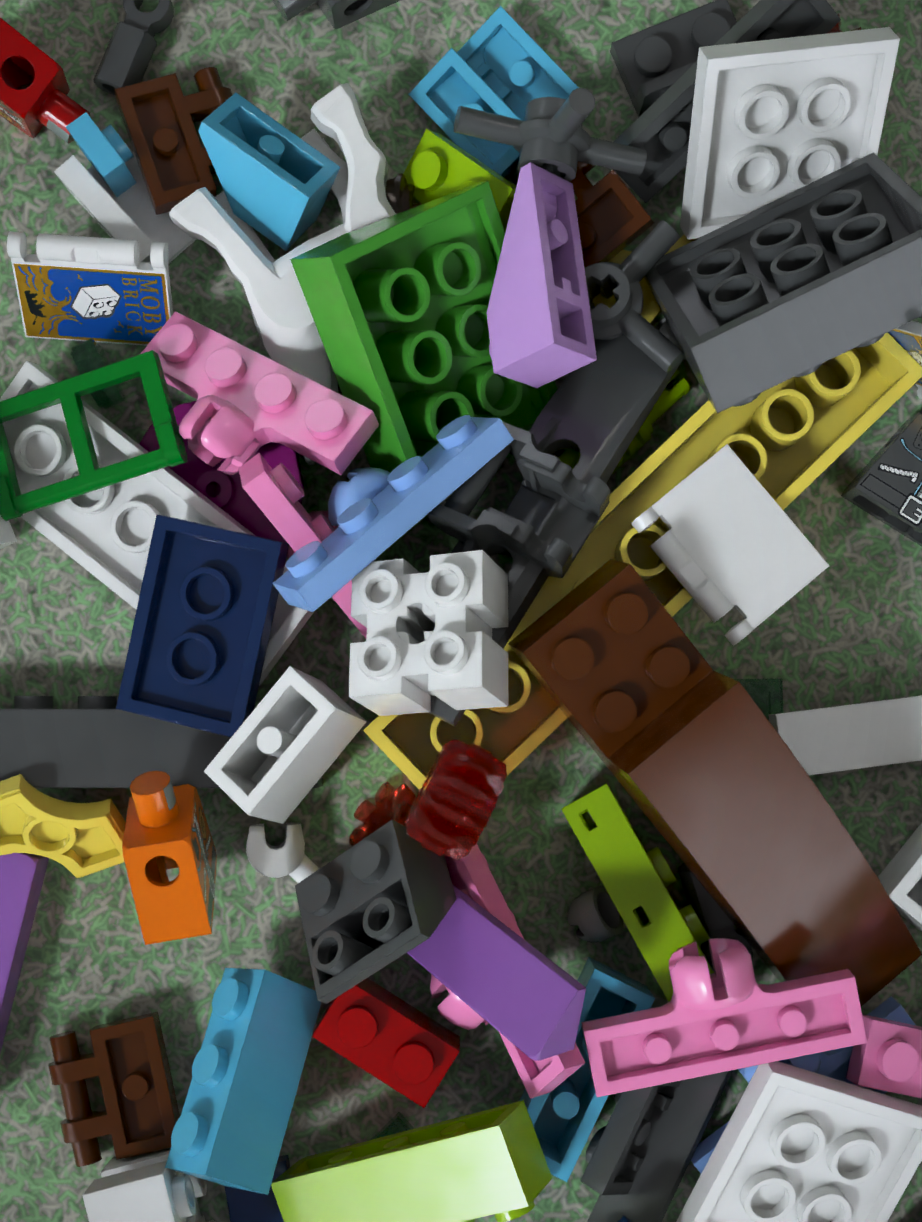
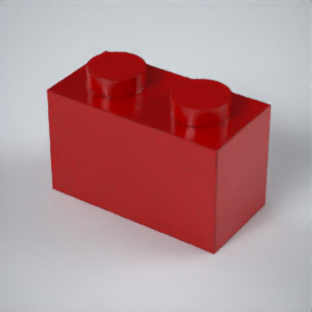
[312,978,460,1108]

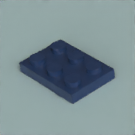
[116,514,289,737]

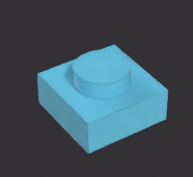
[66,112,137,197]

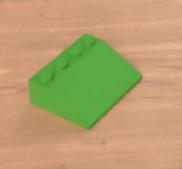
[290,181,557,473]

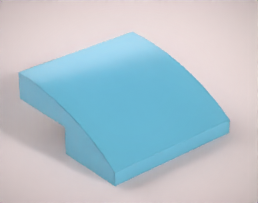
[408,6,579,177]

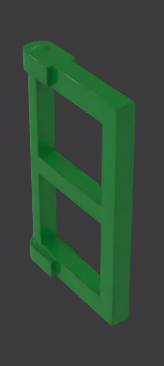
[0,350,187,521]

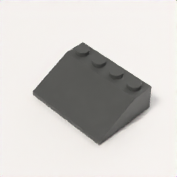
[644,152,922,413]

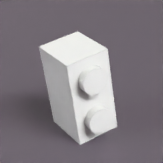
[204,666,367,824]

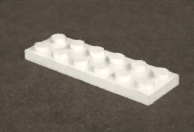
[0,361,314,686]

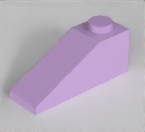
[486,162,597,388]

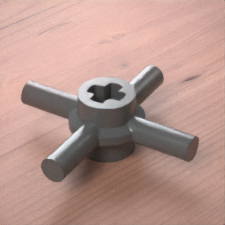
[454,88,647,185]
[584,220,684,373]

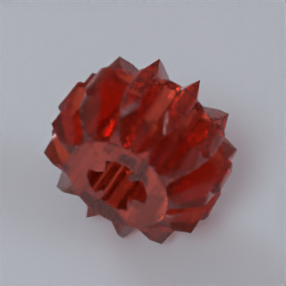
[406,739,507,860]

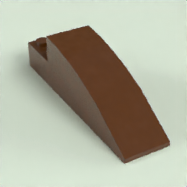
[508,559,922,1007]

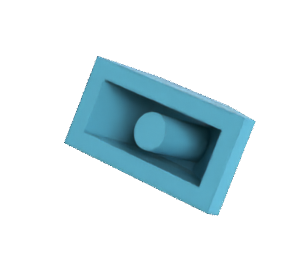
[198,92,340,251]

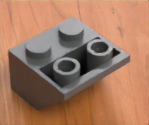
[295,820,457,1004]

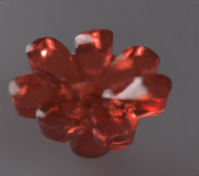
[349,782,420,846]

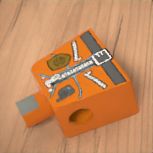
[122,771,217,945]

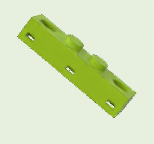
[561,783,714,1002]

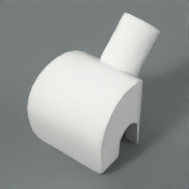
[246,822,320,883]

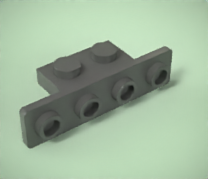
[580,1070,733,1222]

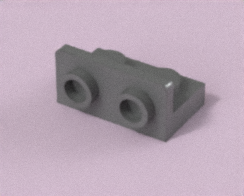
[610,0,737,117]

